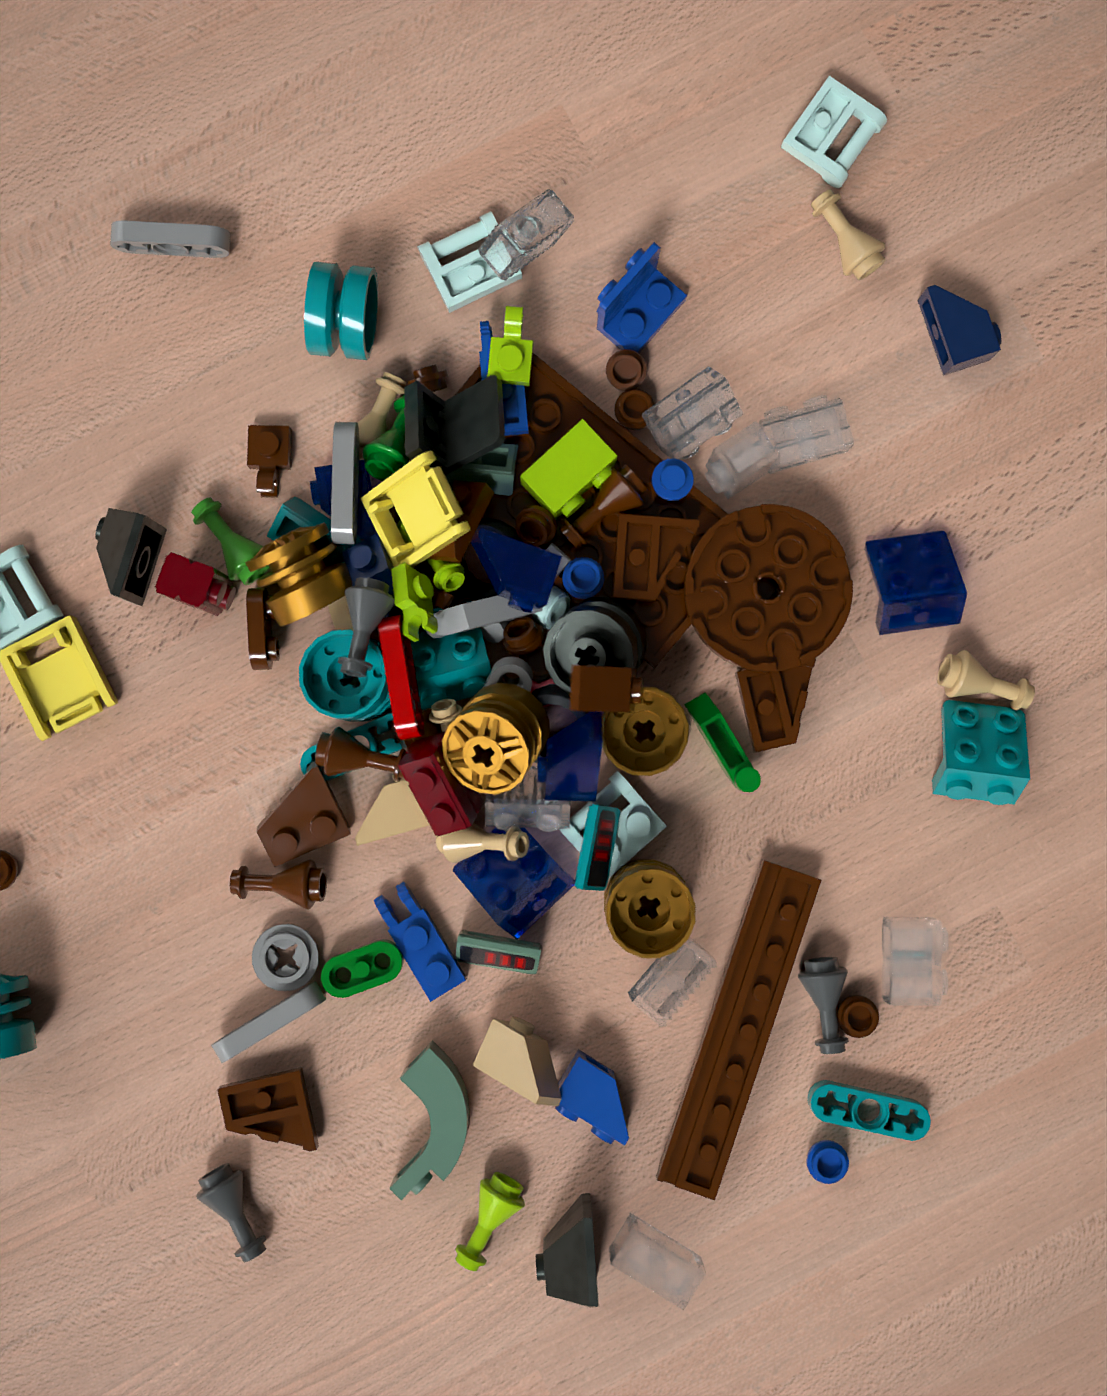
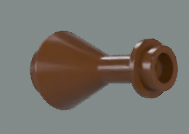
[559,464,648,547]
[315,727,406,782]
[230,859,327,910]

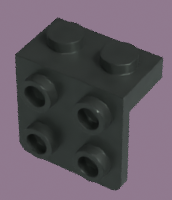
[404,375,505,475]

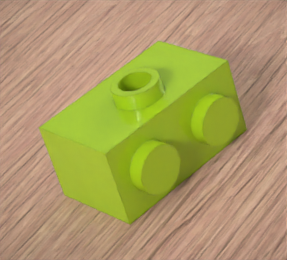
[520,419,617,520]

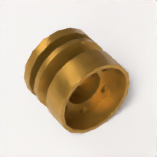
[245,522,352,626]
[442,683,550,794]
[599,687,689,776]
[604,859,696,958]

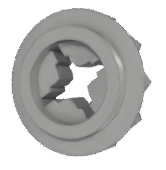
[252,924,319,991]

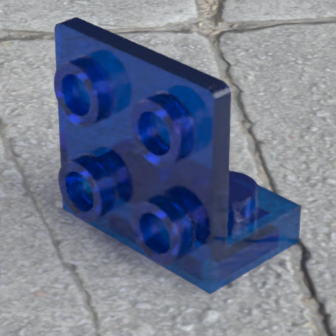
[864,531,967,635]
[453,814,575,939]

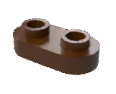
[246,587,280,671]

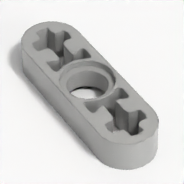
[110,221,230,258]
[331,422,359,544]
[211,981,326,1063]

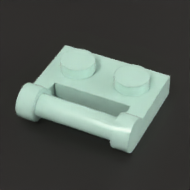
[781,76,887,188]
[417,211,522,313]
[0,545,64,650]
[556,771,667,879]

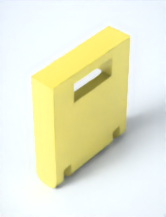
[360,451,471,568]
[0,615,118,741]

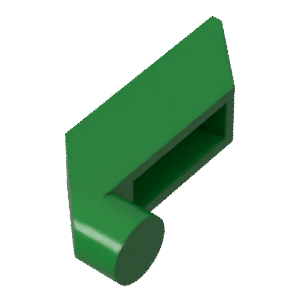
[684,692,761,793]

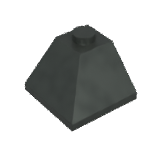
[95,508,167,606]
[536,1193,599,1307]

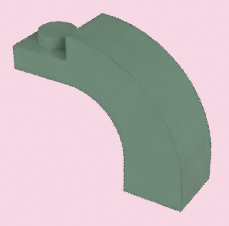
[389,1040,470,1201]

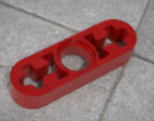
[378,614,424,740]

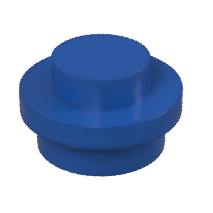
[652,459,694,501]
[562,557,604,599]
[806,1140,849,1184]

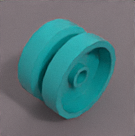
[304,261,378,360]

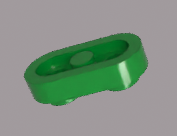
[321,939,404,998]

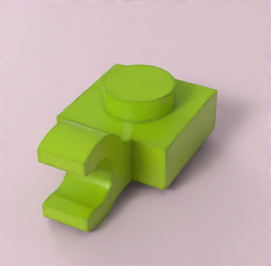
[487,306,533,386]
[391,563,438,642]

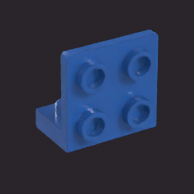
[596,242,687,353]

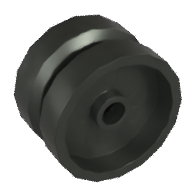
[543,597,647,695]

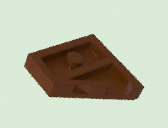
[612,514,700,602]
[735,658,816,753]
[257,762,351,867]
[217,1067,319,1152]

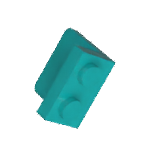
[410,600,492,710]
[932,700,1030,805]

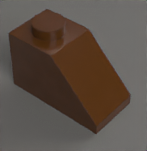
[570,665,644,712]

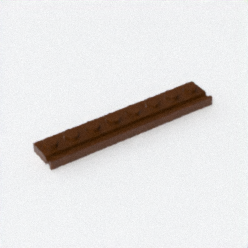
[656,859,822,1201]

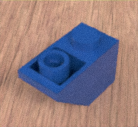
[555,1049,629,1146]

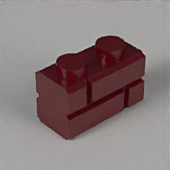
[155,552,236,616]
[397,732,484,836]

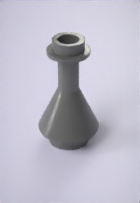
[338,578,395,677]
[798,957,849,1054]
[196,1163,266,1262]

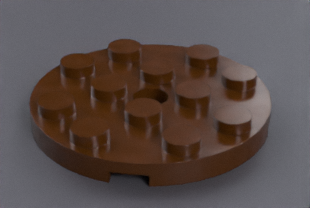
[684,504,853,672]

